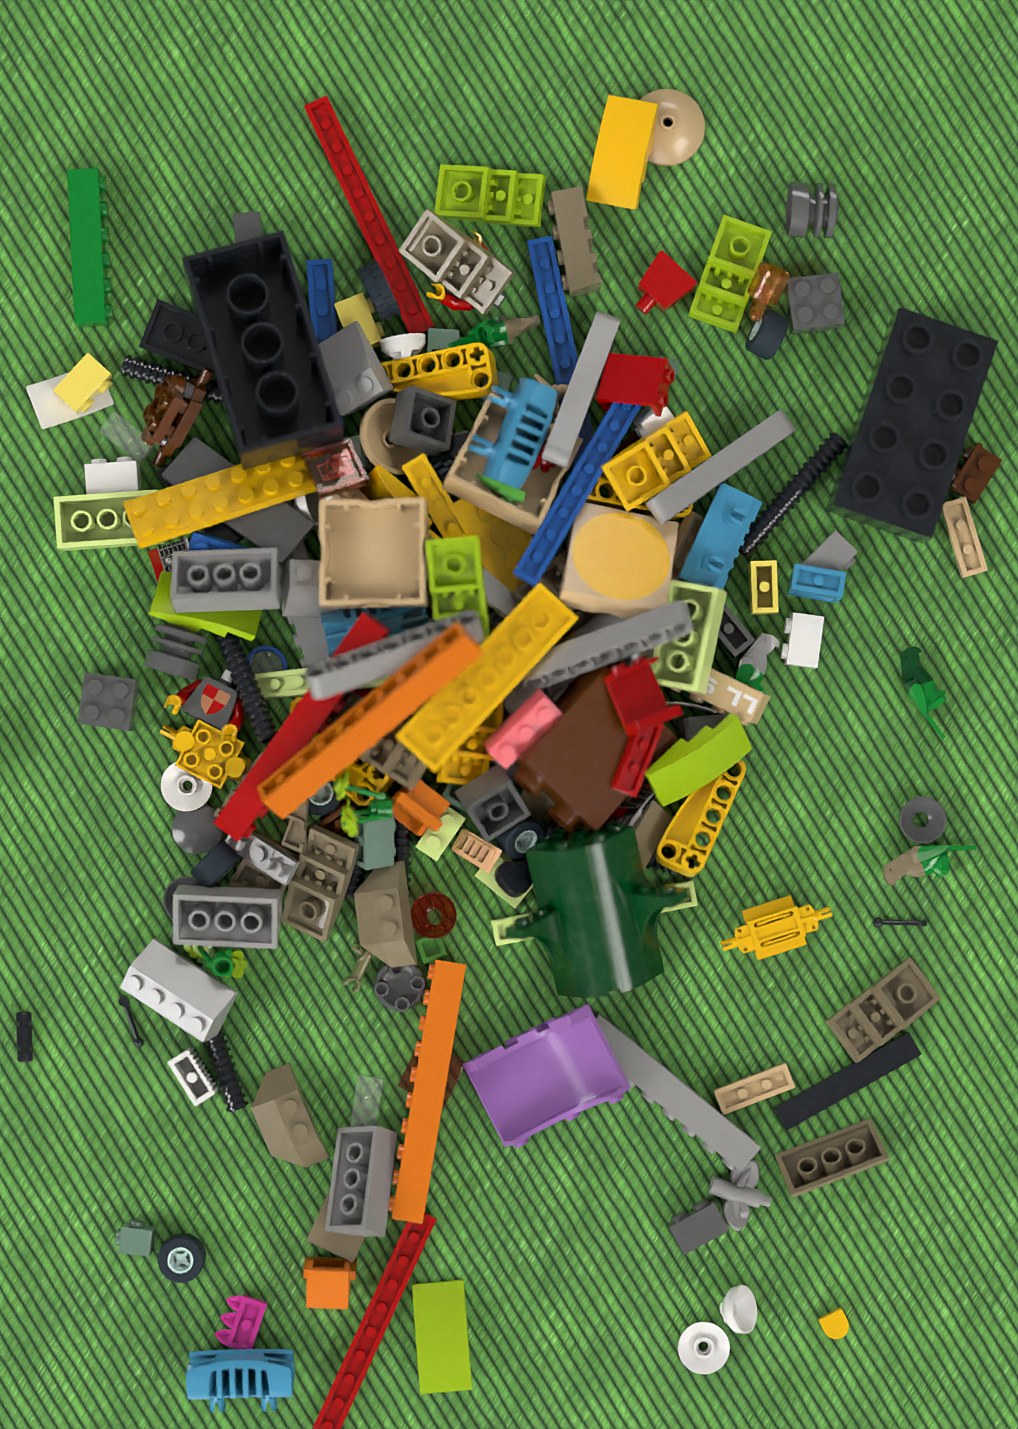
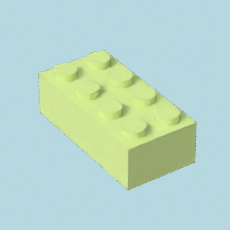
[54,489,165,551]
[651,580,727,694]

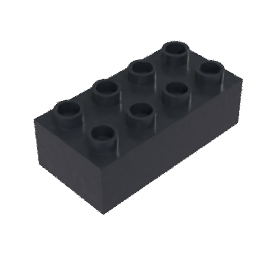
[182,230,343,470]
[825,307,999,544]

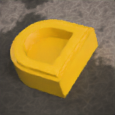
[818,1307,849,1339]

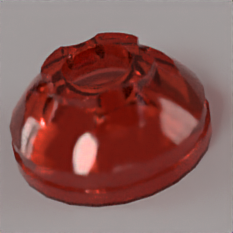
[410,892,457,939]

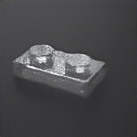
[99,411,156,464]
[350,1074,384,1127]

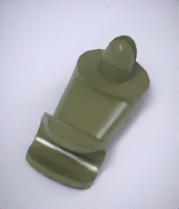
[342,942,373,992]

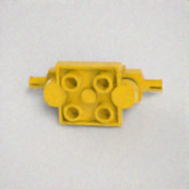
[160,719,253,789]
[720,895,832,960]

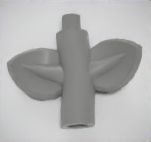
[708,1159,772,1231]

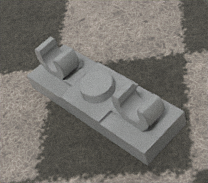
[225,832,300,885]

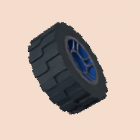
[358,261,400,321]

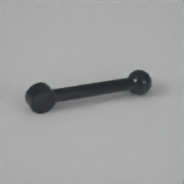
[873,917,927,928]
[119,996,144,1048]

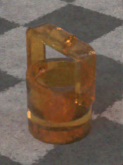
[747,262,790,322]

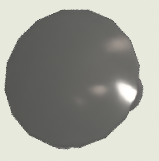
[172,804,223,854]
[374,964,425,1012]

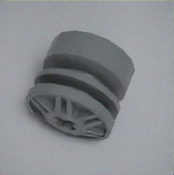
[786,182,838,238]
[143,624,208,681]

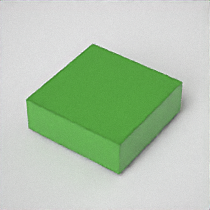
[415,930,448,964]

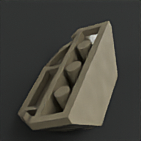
[354,861,417,967]
[251,1062,330,1168]

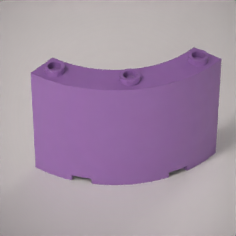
[462,1004,631,1148]

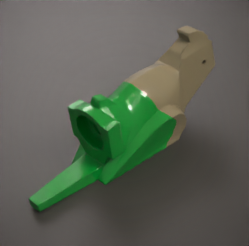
[448,314,541,349]
[882,845,976,886]

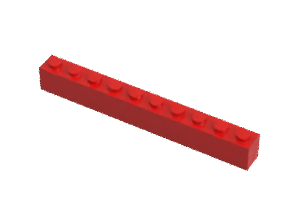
[213,611,392,842]

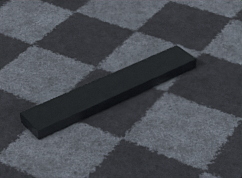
[774,1031,922,1130]

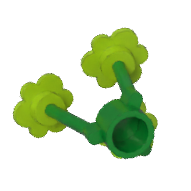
[183,945,248,978]

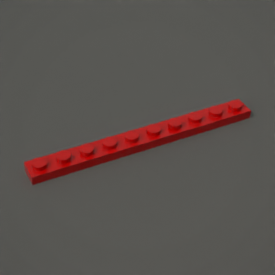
[304,95,435,334]
[312,1212,437,1429]

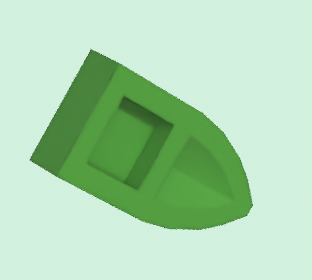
[476,473,526,505]

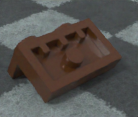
[949,442,1002,504]

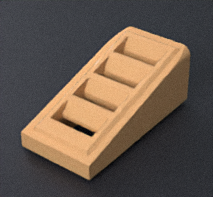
[452,829,502,873]

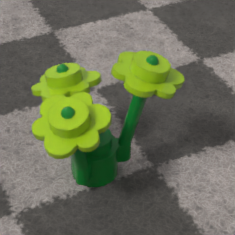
[333,770,393,837]

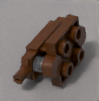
[141,367,214,468]

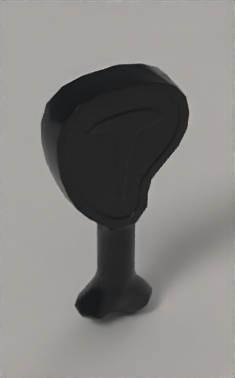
[494,859,533,898]

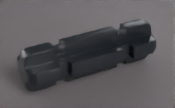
[16,1011,33,1062]

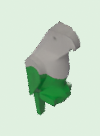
[728,632,779,713]

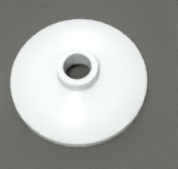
[161,762,213,811]
[678,1322,730,1374]

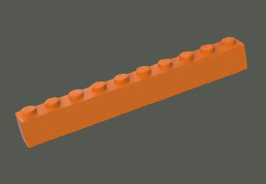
[257,621,483,819]
[388,959,466,1224]

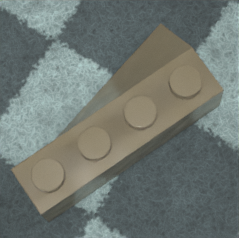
[547,186,601,297]

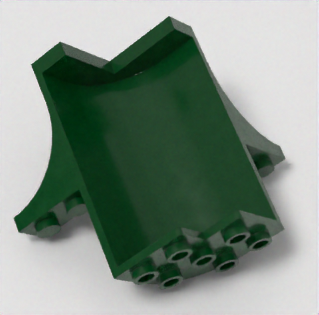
[504,822,689,998]

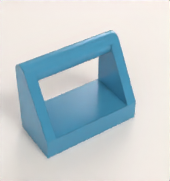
[786,563,846,603]

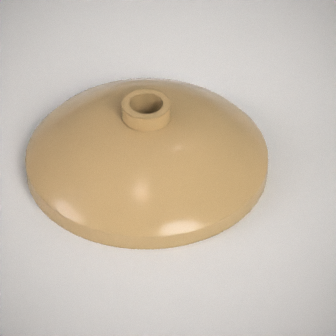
[640,89,705,166]
[360,398,428,475]

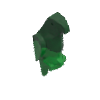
[899,646,947,739]

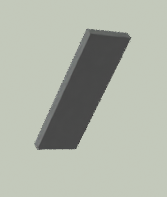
[162,436,315,566]

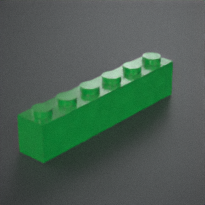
[67,168,113,328]

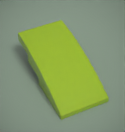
[434,164,546,227]
[688,215,772,333]
[425,536,490,642]
[149,571,262,641]
[645,712,752,807]
[412,1279,472,1394]

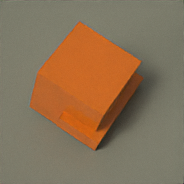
[392,779,451,836]
[303,1256,357,1309]

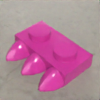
[215,1294,268,1349]

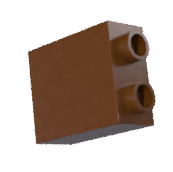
[513,666,677,832]

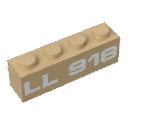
[668,668,771,726]

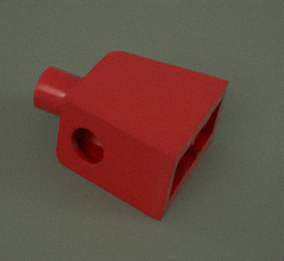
[635,250,698,315]

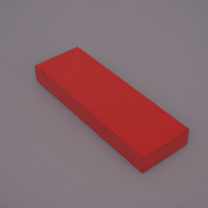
[610,723,664,798]

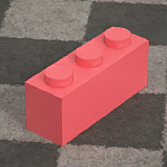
[483,689,562,769]

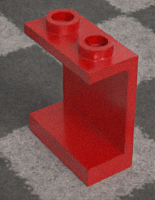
[596,353,675,417]
[603,655,682,737]

